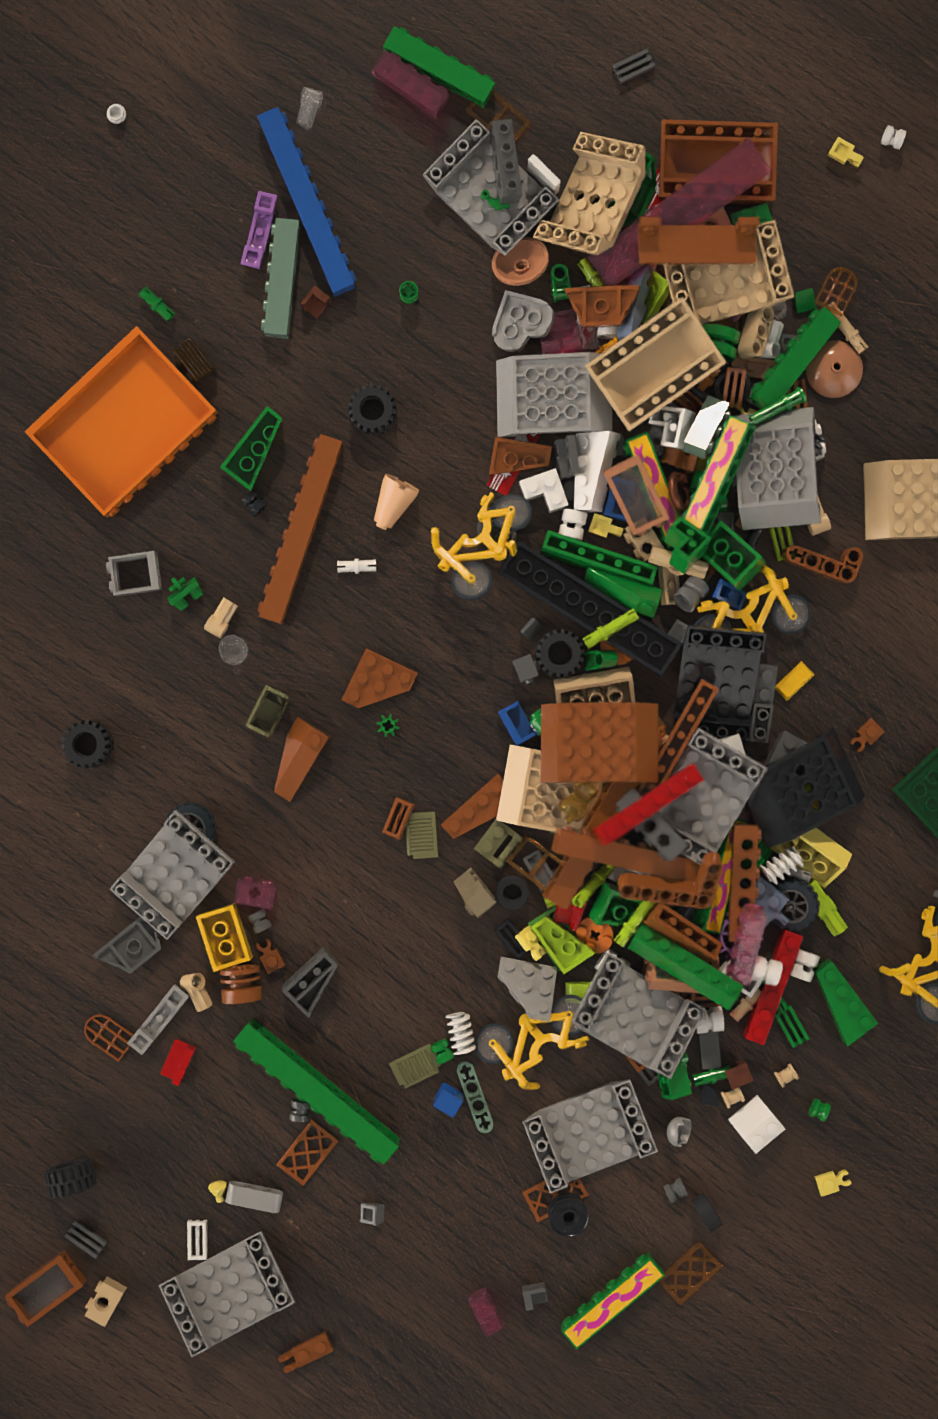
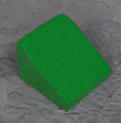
[793,288,816,314]

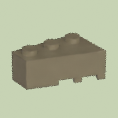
[453,868,496,918]

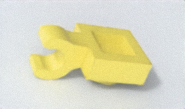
[827,137,864,168]
[588,513,623,538]

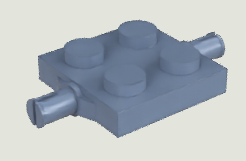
[739,874,790,929]

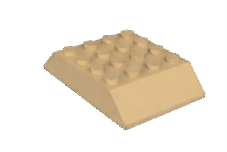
[585,297,726,431]
[863,459,938,540]

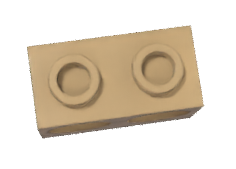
[623,516,664,562]

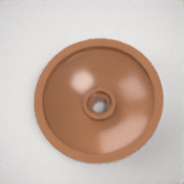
[492,237,549,286]
[805,340,863,398]

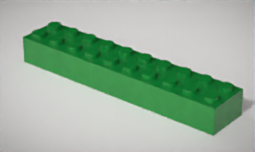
[233,1017,400,1165]

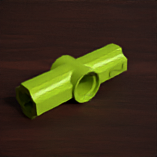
[807,879,848,936]

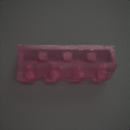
[372,50,449,119]
[726,903,767,986]

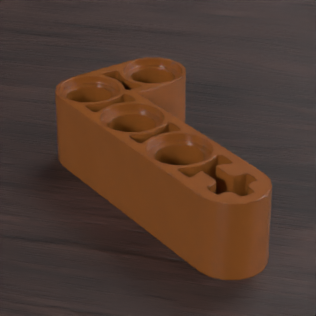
[782,545,863,584]

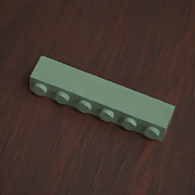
[261,218,301,339]

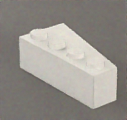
[574,431,621,513]

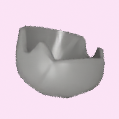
[666,1117,692,1147]

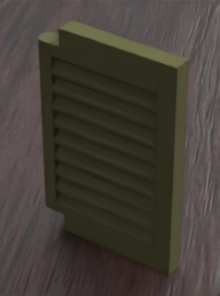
[406,811,438,859]
[389,1043,441,1089]

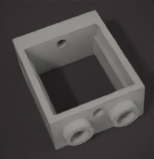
[106,551,162,597]

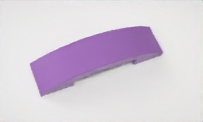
[240,191,277,269]

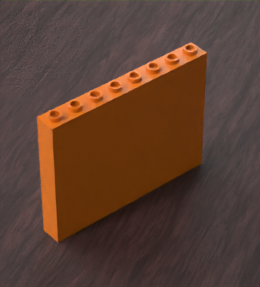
[25,326,218,518]

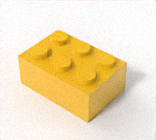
[196,902,253,972]

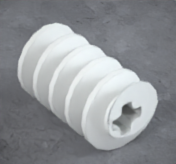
[759,845,804,884]
[446,1012,476,1055]

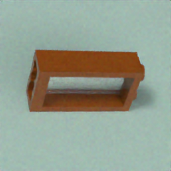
[4,1250,87,1327]

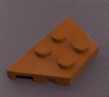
[565,285,640,328]

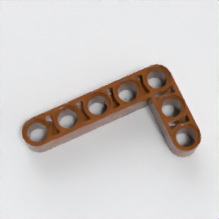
[617,852,724,909]

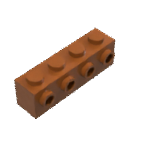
[643,903,723,963]

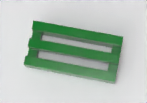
[775,1005,809,1048]

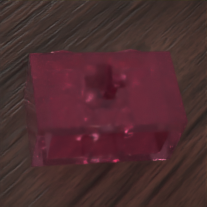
[234,876,277,909]
[468,1287,504,1337]

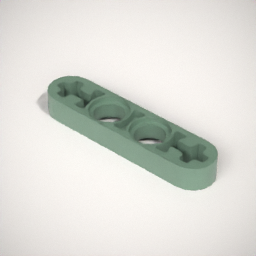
[457,1060,493,1133]

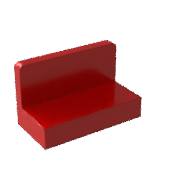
[553,888,588,931]
[161,1039,197,1086]

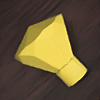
[208,1181,227,1203]

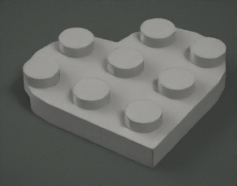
[492,290,554,352]

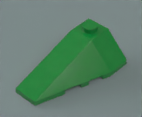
[584,566,662,621]

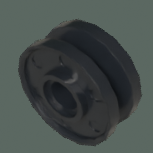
[547,1192,589,1238]

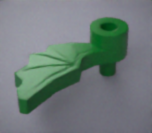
[480,190,511,211]

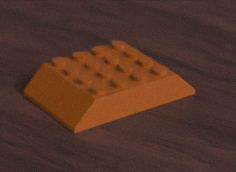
[659,119,778,206]
[541,702,658,783]

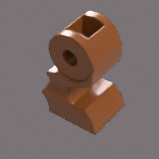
[660,447,699,474]

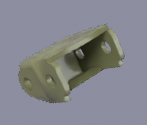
[246,685,290,737]

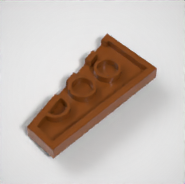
[441,774,503,839]

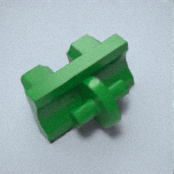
[167,577,203,611]

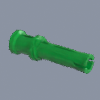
[748,387,807,426]

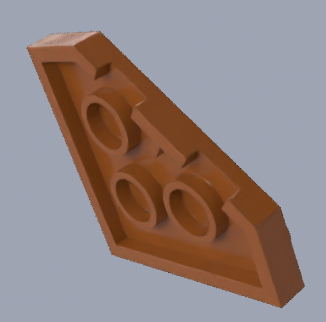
[342,648,418,708]

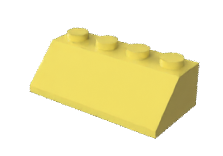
[763,828,852,888]

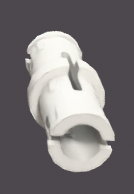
[337,559,376,574]

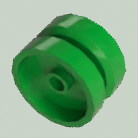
[701,324,741,362]

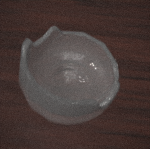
[218,635,249,665]

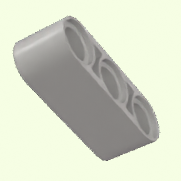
[225,1181,283,1213]

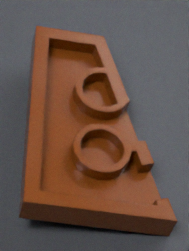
[489,437,552,476]

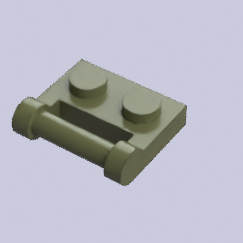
[474,819,524,869]

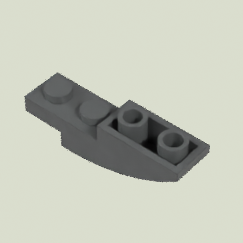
[750,663,778,743]

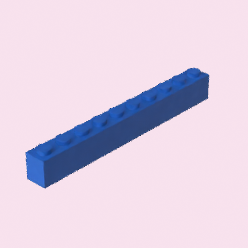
[257,107,357,297]

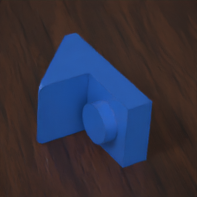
[712,579,747,610]

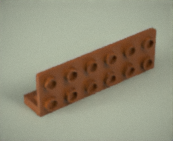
[638,217,759,264]

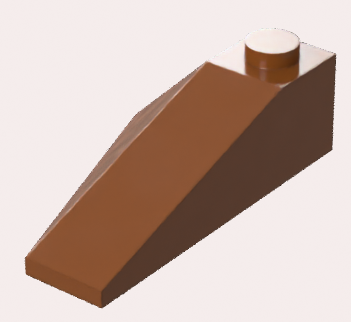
[274,717,330,802]

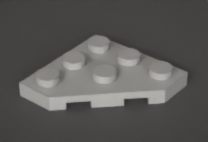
[497,957,557,1022]

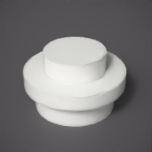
[107,104,126,124]

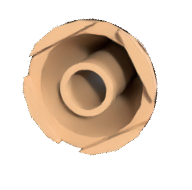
[374,474,419,530]

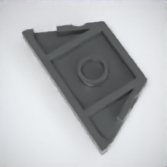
[93,917,162,973]

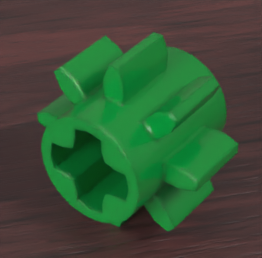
[377,714,400,737]

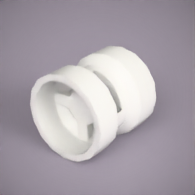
[881,125,906,150]

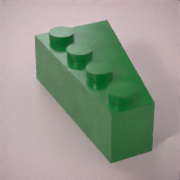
[220,406,282,491]
[588,882,677,926]
[813,959,878,1047]

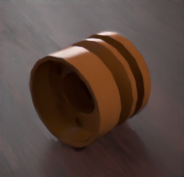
[219,963,263,1004]

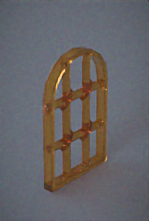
[814,267,857,317]

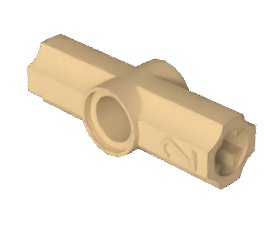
[648,546,709,579]

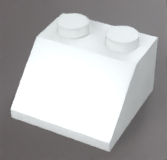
[728,1095,785,1153]

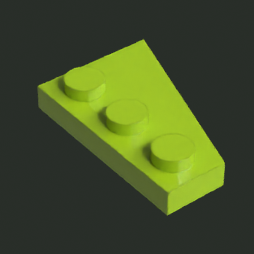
[638,270,670,328]
[531,915,596,974]

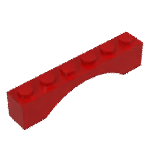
[592,764,704,846]
[742,929,803,1045]

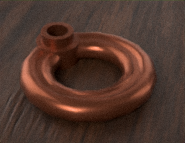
[668,472,693,515]

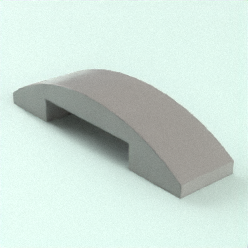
[127,984,189,1055]

